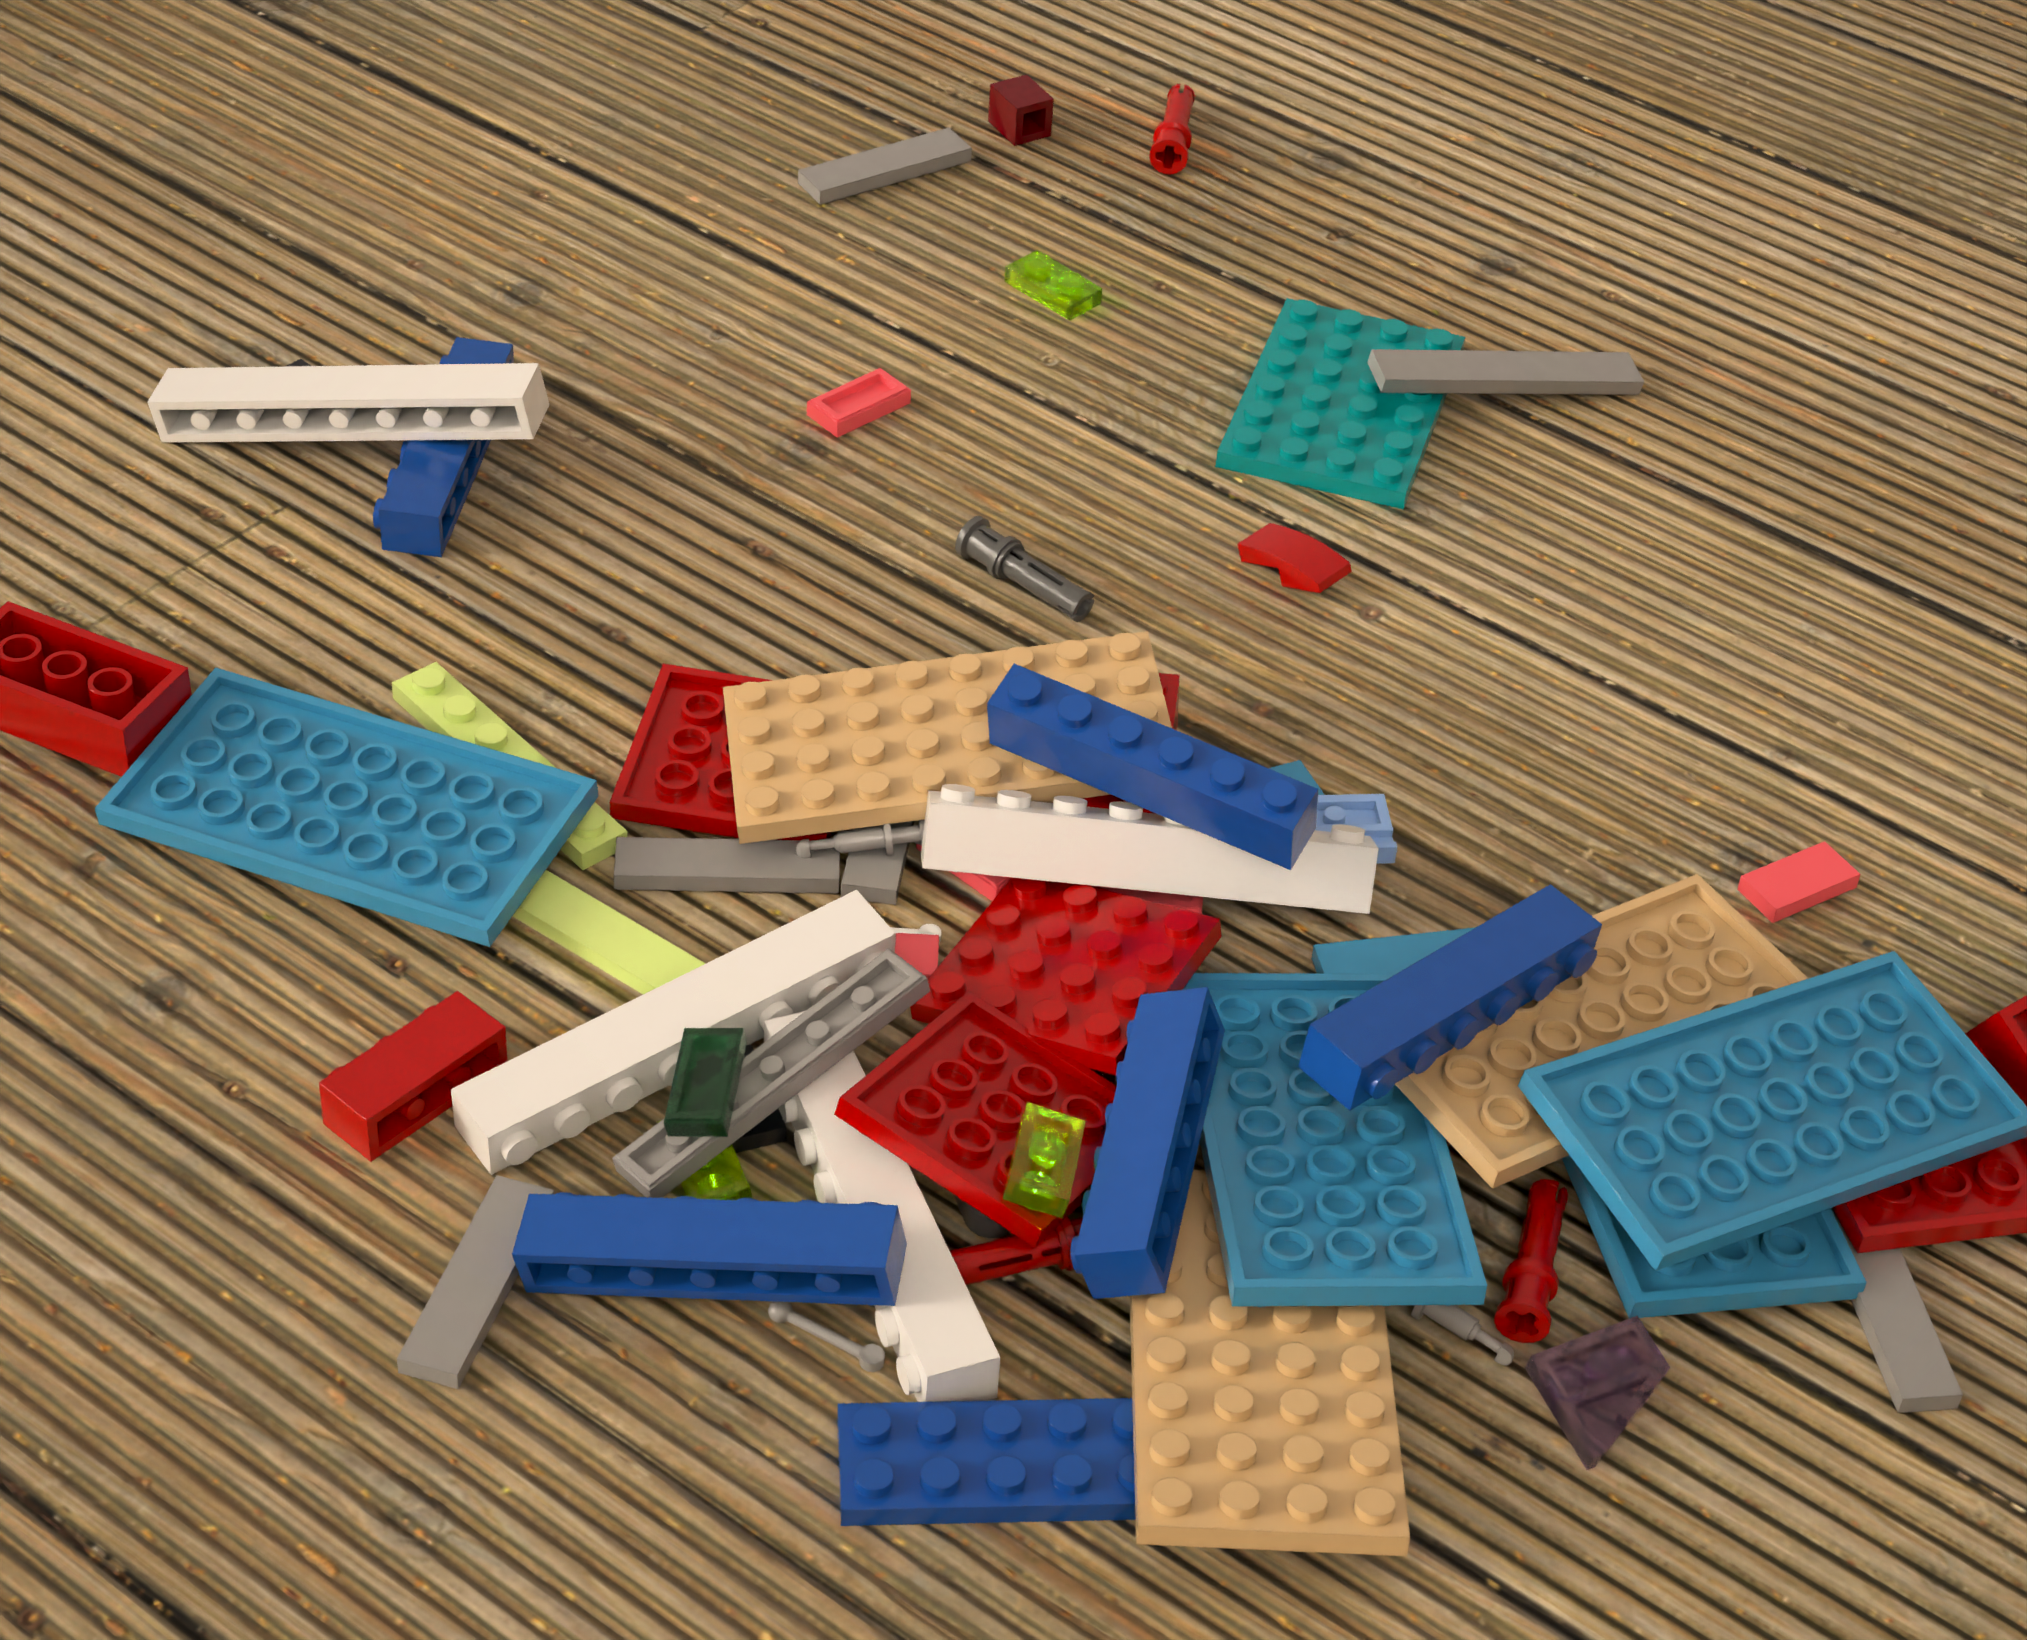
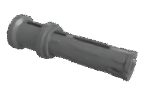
[955,516,1094,622]

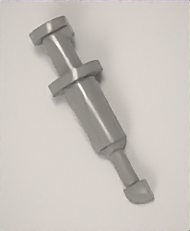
[796,819,925,858]
[1411,1305,1514,1366]

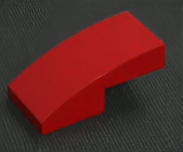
[1237,523,1352,593]

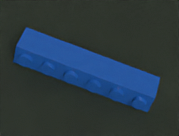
[373,337,514,557]
[987,664,1318,870]
[1298,884,1602,1111]
[1071,987,1225,1299]
[512,1192,907,1306]

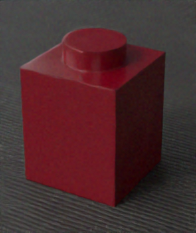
[988,74,1054,146]

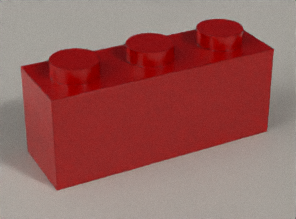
[319,991,508,1162]

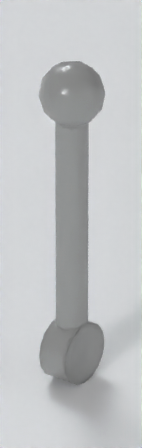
[768,1301,885,1372]

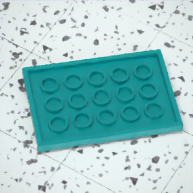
[1215,298,1465,509]

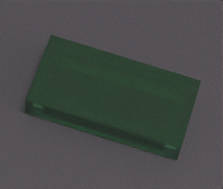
[663,1028,747,1137]

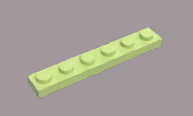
[392,662,628,870]

